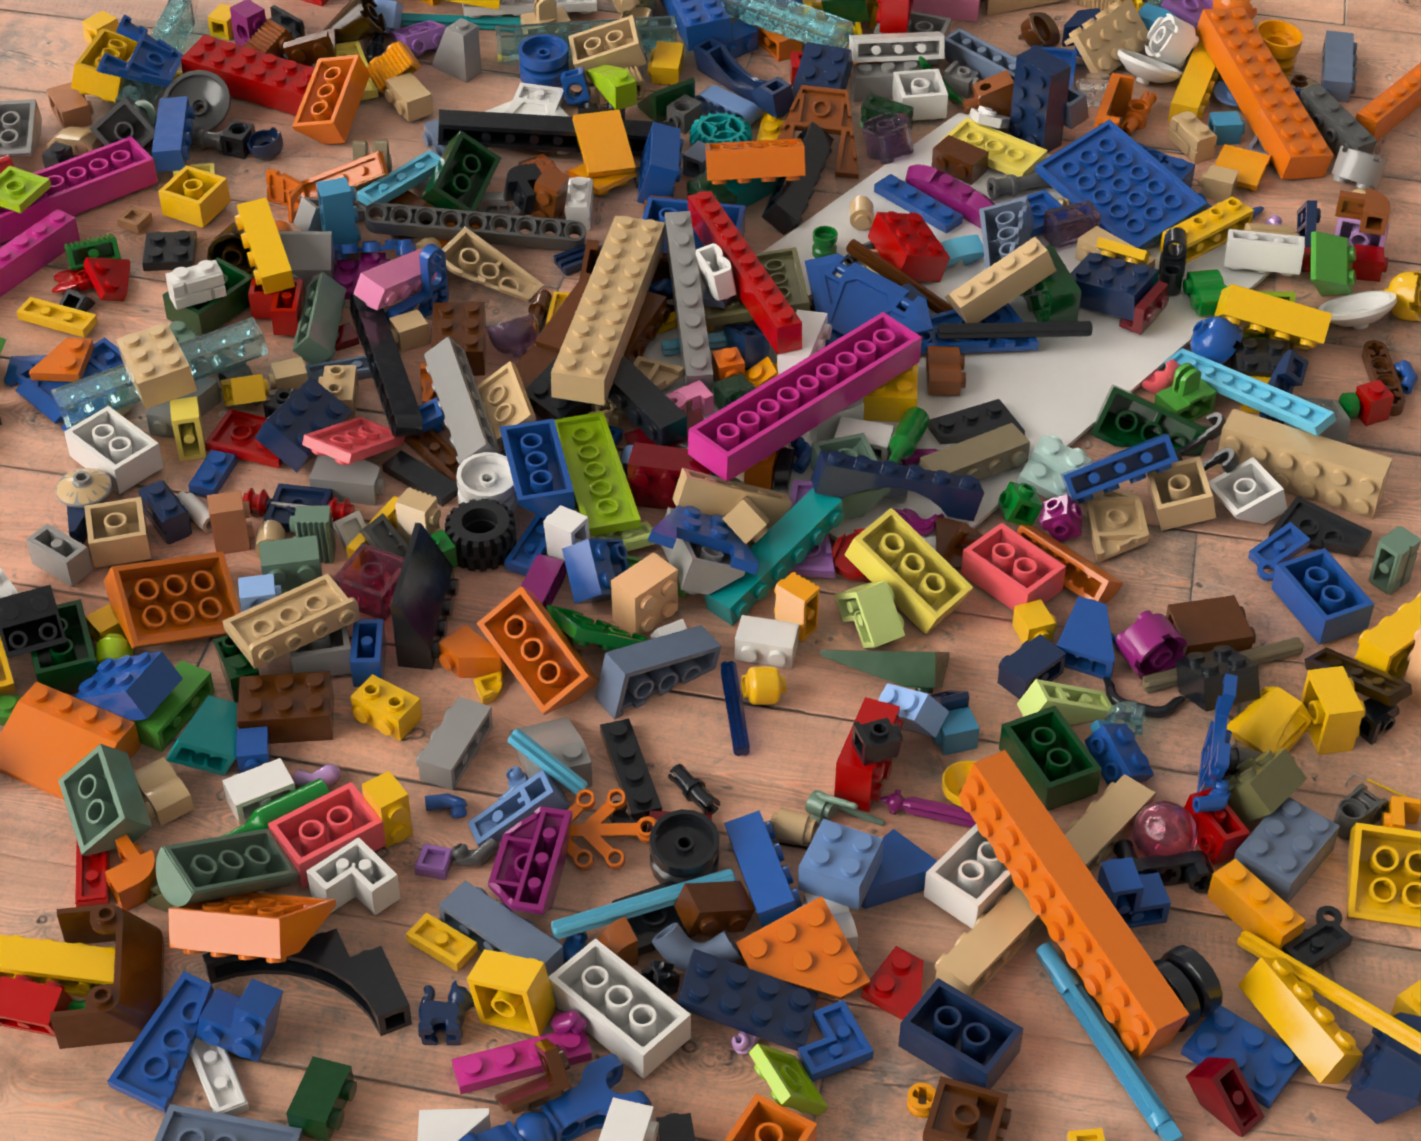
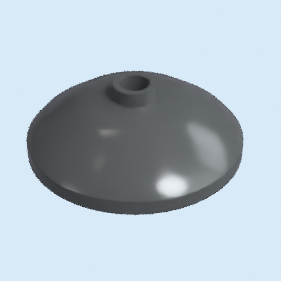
[163,70,231,131]

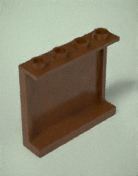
[535,272,670,363]

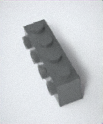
[1299,84,1377,155]

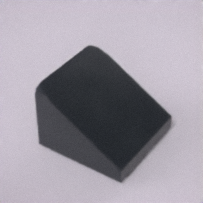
[59,288,95,312]

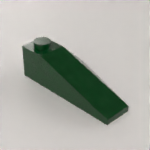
[1090,384,1207,456]
[821,650,950,694]

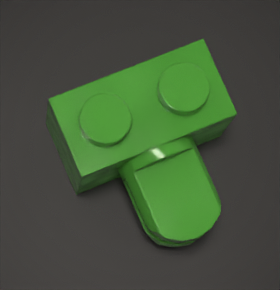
[1154,362,1217,421]

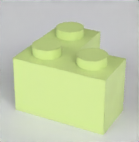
[834,581,905,648]

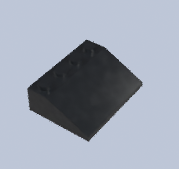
[390,522,459,670]

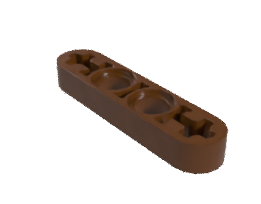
[1362,340,1406,416]

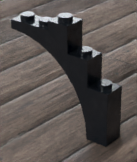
[202,928,412,1036]

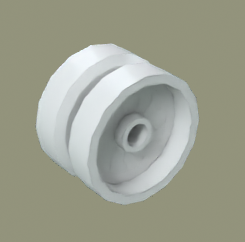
[456,452,518,512]

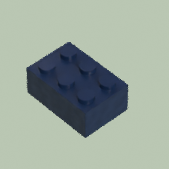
[792,42,853,99]
[1070,252,1159,321]
[255,377,352,473]
[898,978,1024,1089]

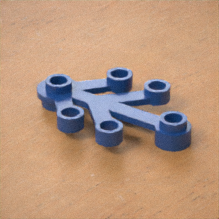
[333,239,416,260]

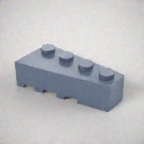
[979,196,1034,269]

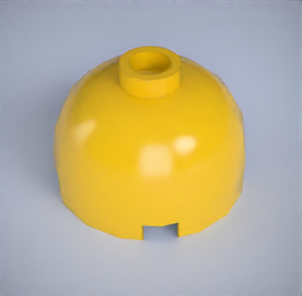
[1384,270,1421,322]

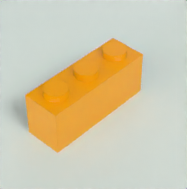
[1207,859,1306,951]

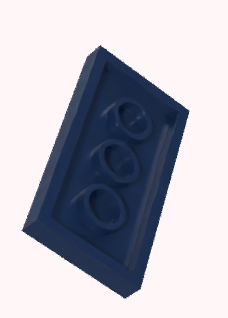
[676,949,819,1051]

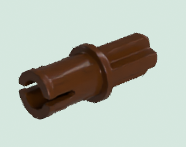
[525,289,552,331]

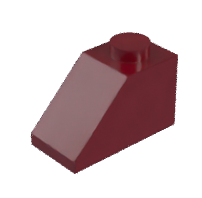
[1185,1057,1265,1137]

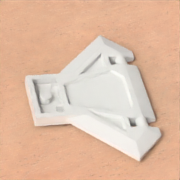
[484,82,570,154]

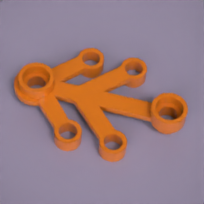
[567,788,657,871]

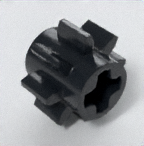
[641,960,680,997]

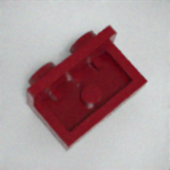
[1119,281,1169,335]

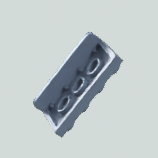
[154,1104,304,1141]

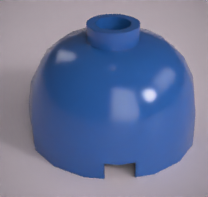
[1190,316,1243,364]

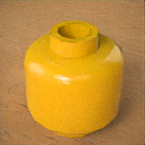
[741,666,787,705]

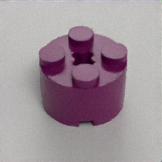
[1115,610,1187,679]

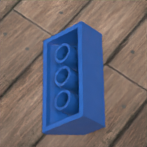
[500,419,575,519]

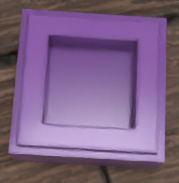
[414,844,454,880]

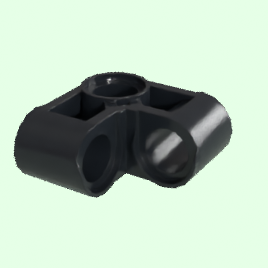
[1158,227,1188,295]

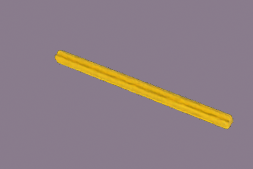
[1237,930,1421,1055]

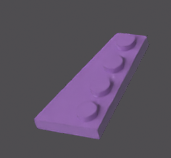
[787,480,835,578]

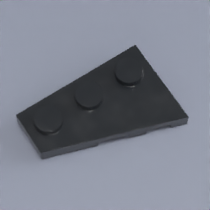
[928,399,1025,444]
[1269,496,1372,557]

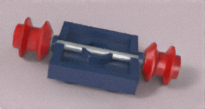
[242,483,355,532]

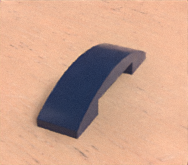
[1259,350,1308,424]

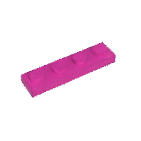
[452,1029,592,1094]

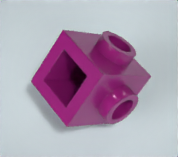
[1039,494,1082,542]

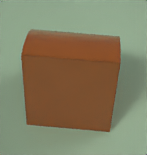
[597,916,638,967]

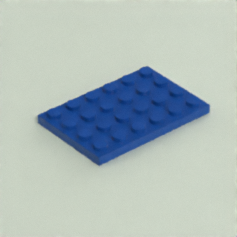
[1035,119,1208,250]

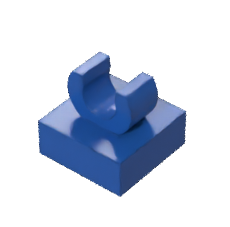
[418,398,445,433]

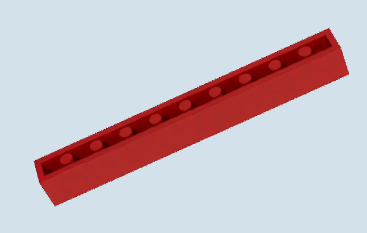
[688,191,802,355]

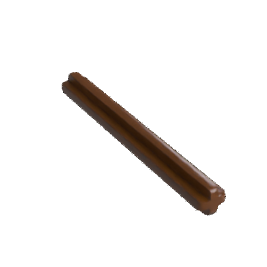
[846,239,953,314]

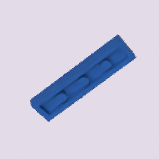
[874,174,963,234]

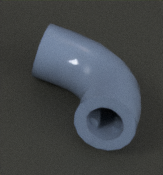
[651,923,742,972]

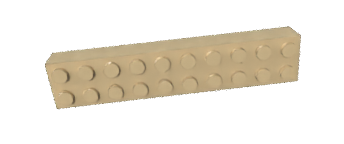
[551,215,665,405]

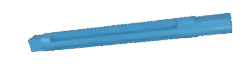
[1036,942,1183,1141]

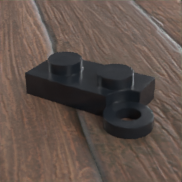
[1282,906,1353,970]

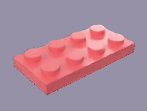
[302,416,405,465]

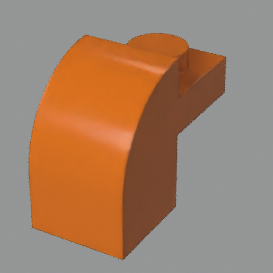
[105,834,157,911]

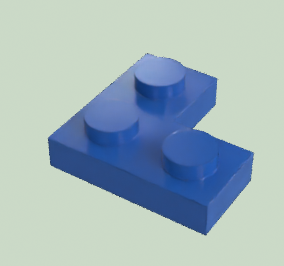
[797,1000,874,1082]

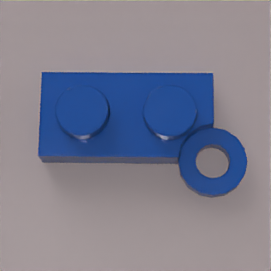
[1248,522,1310,581]

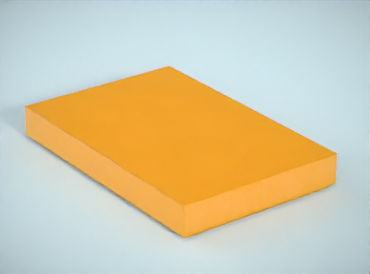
[572,110,636,178]

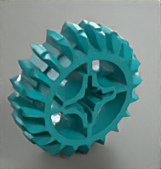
[689,112,753,146]

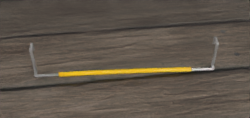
[1345,773,1411,798]

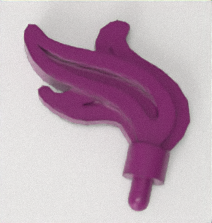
[893,508,945,536]

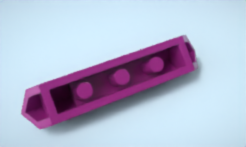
[905,164,996,228]

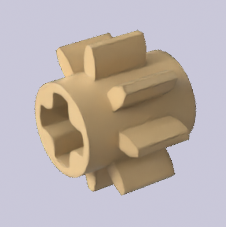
[589,400,622,428]

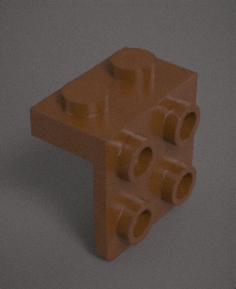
[283,29,336,66]
[495,1038,571,1114]

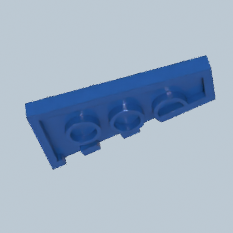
[107,971,214,1114]

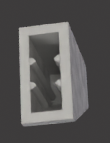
[432,18,482,83]
[146,376,221,437]
[309,455,386,506]

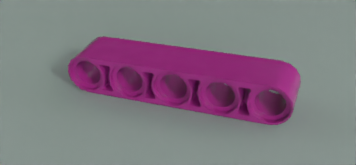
[521,554,567,609]

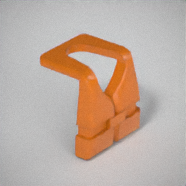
[266,168,303,223]

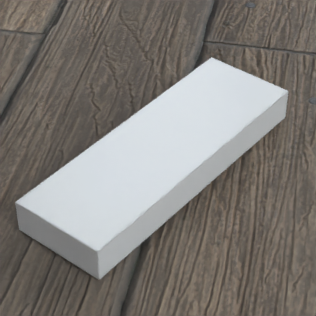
[190,1038,250,1116]

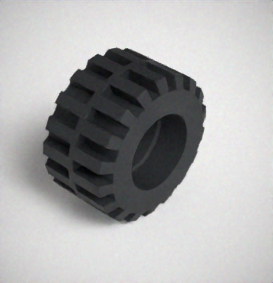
[445,498,517,572]

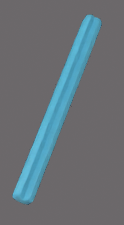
[551,869,736,939]

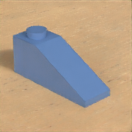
[467,769,571,846]

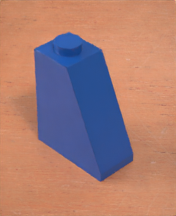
[1056,596,1115,679]
[861,829,937,909]

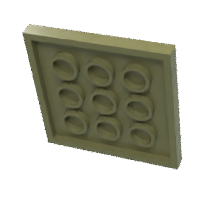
[698,247,810,327]

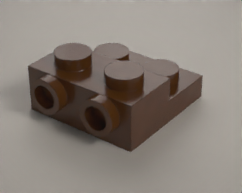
[923,1076,1012,1141]

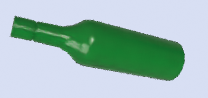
[889,407,930,465]
[222,778,330,836]

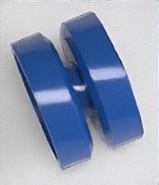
[518,34,569,87]

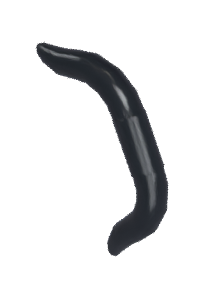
[1103,677,1186,718]

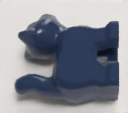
[418,980,475,1046]

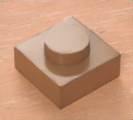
[117,206,153,233]

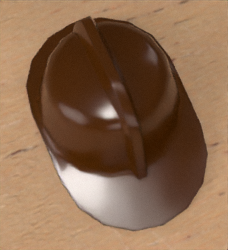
[1018,12,1060,48]

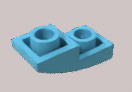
[941,235,984,268]

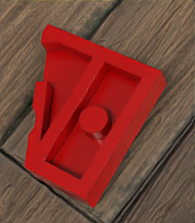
[83,257,131,301]

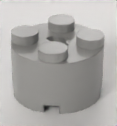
[1331,145,1388,190]

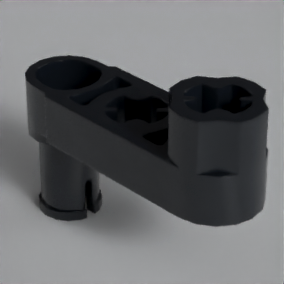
[1113,839,1214,893]

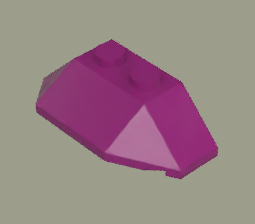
[488,806,572,914]

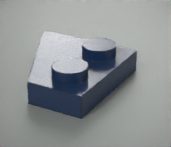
[1296,200,1321,247]

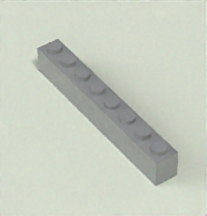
[665,211,713,393]

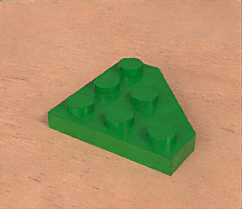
[546,605,650,651]

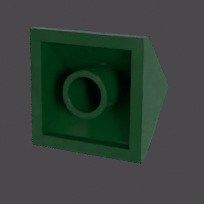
[637,78,695,122]

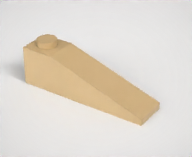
[442,227,544,302]

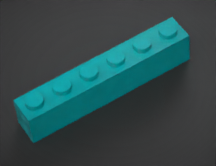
[704,488,844,626]

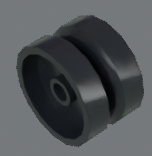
[649,809,719,885]
[1153,945,1223,1032]

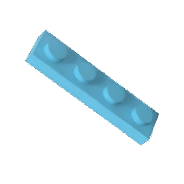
[357,150,441,206]

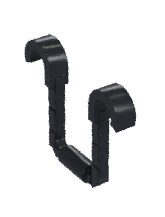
[1173,412,1240,473]

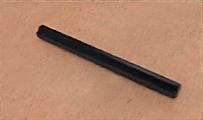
[937,321,1093,339]

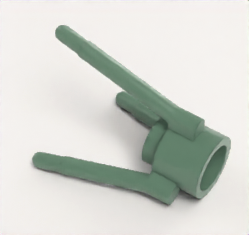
[805,790,885,826]

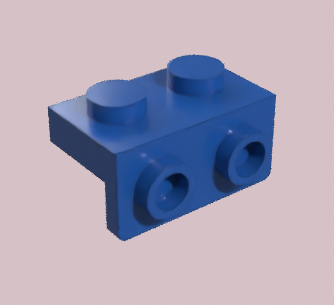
[1085,723,1155,785]

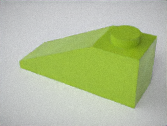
[586,64,637,110]

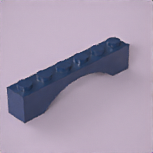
[693,37,794,119]
[811,451,984,521]

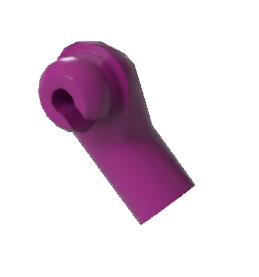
[551,1010,587,1034]

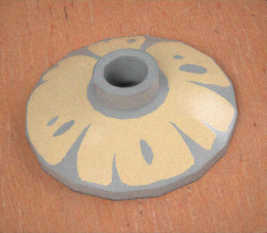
[56,468,112,508]

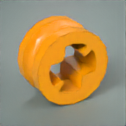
[906,1083,936,1118]

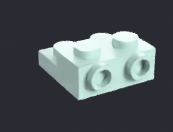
[1017,434,1091,499]

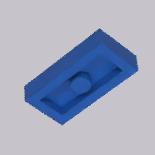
[188,450,237,496]

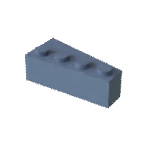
[595,625,721,720]

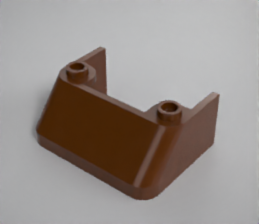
[50,904,164,1049]

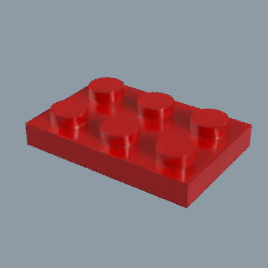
[205,409,284,469]

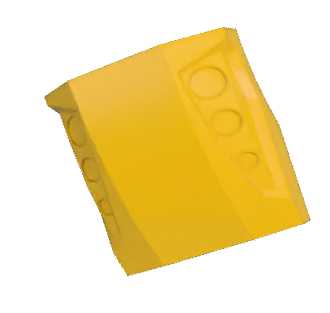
[1227,687,1313,753]

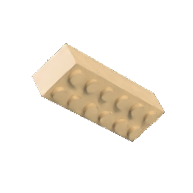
[1215,409,1393,519]

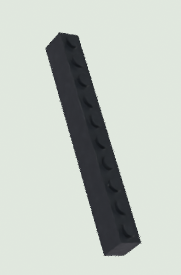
[438,109,676,156]

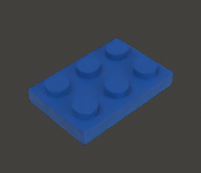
[1181,1005,1303,1109]

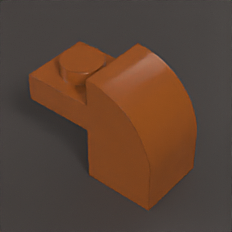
[1335,188,1390,236]

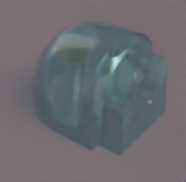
[1105,701,1145,736]

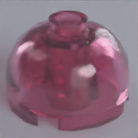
[1132,800,1198,857]

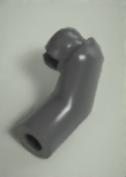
[451,838,499,866]

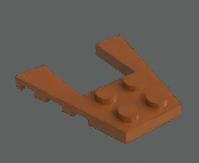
[775,85,859,179]

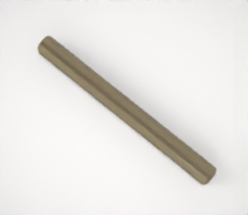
[1141,637,1304,693]

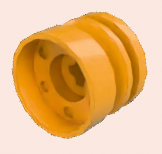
[1256,19,1303,76]

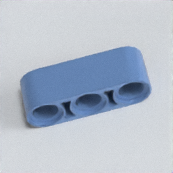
[695,85,761,126]

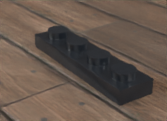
[600,718,662,820]

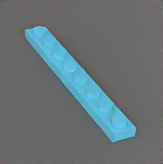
[1164,348,1336,436]

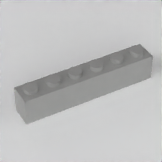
[424,336,501,464]

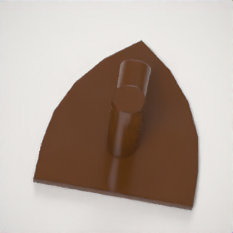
[936,517,983,569]

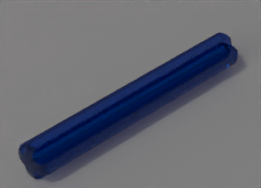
[720,661,750,756]

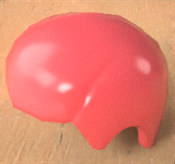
[1142,359,1180,395]

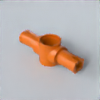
[1119,91,1157,136]

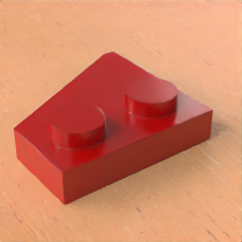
[861,946,924,1020]

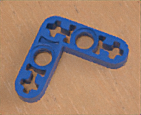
[385,244,449,326]

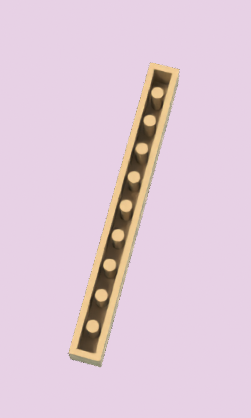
[935,774,1155,999]

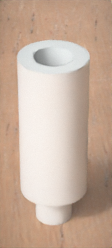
[176,491,212,533]

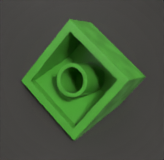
[1311,231,1356,296]

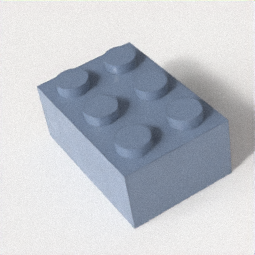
[1234,797,1340,904]

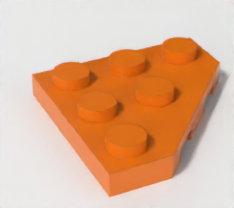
[735,896,870,1000]

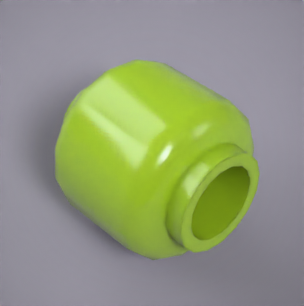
[95,634,134,666]

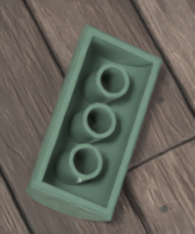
[156,828,299,907]

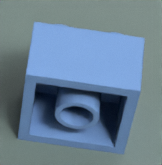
[798,819,883,910]

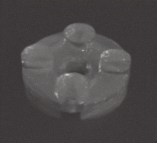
[1075,73,1111,107]

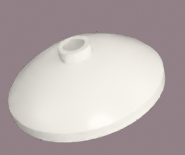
[1117,49,1183,85]
[1319,291,1397,330]

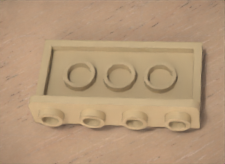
[1064,0,1150,81]
[223,573,360,669]

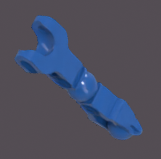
[458,1054,652,1141]

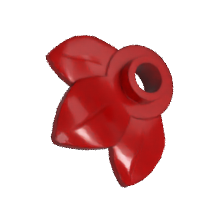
[51,268,94,293]

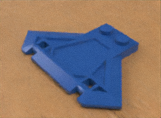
[805,253,933,347]
[4,337,128,431]

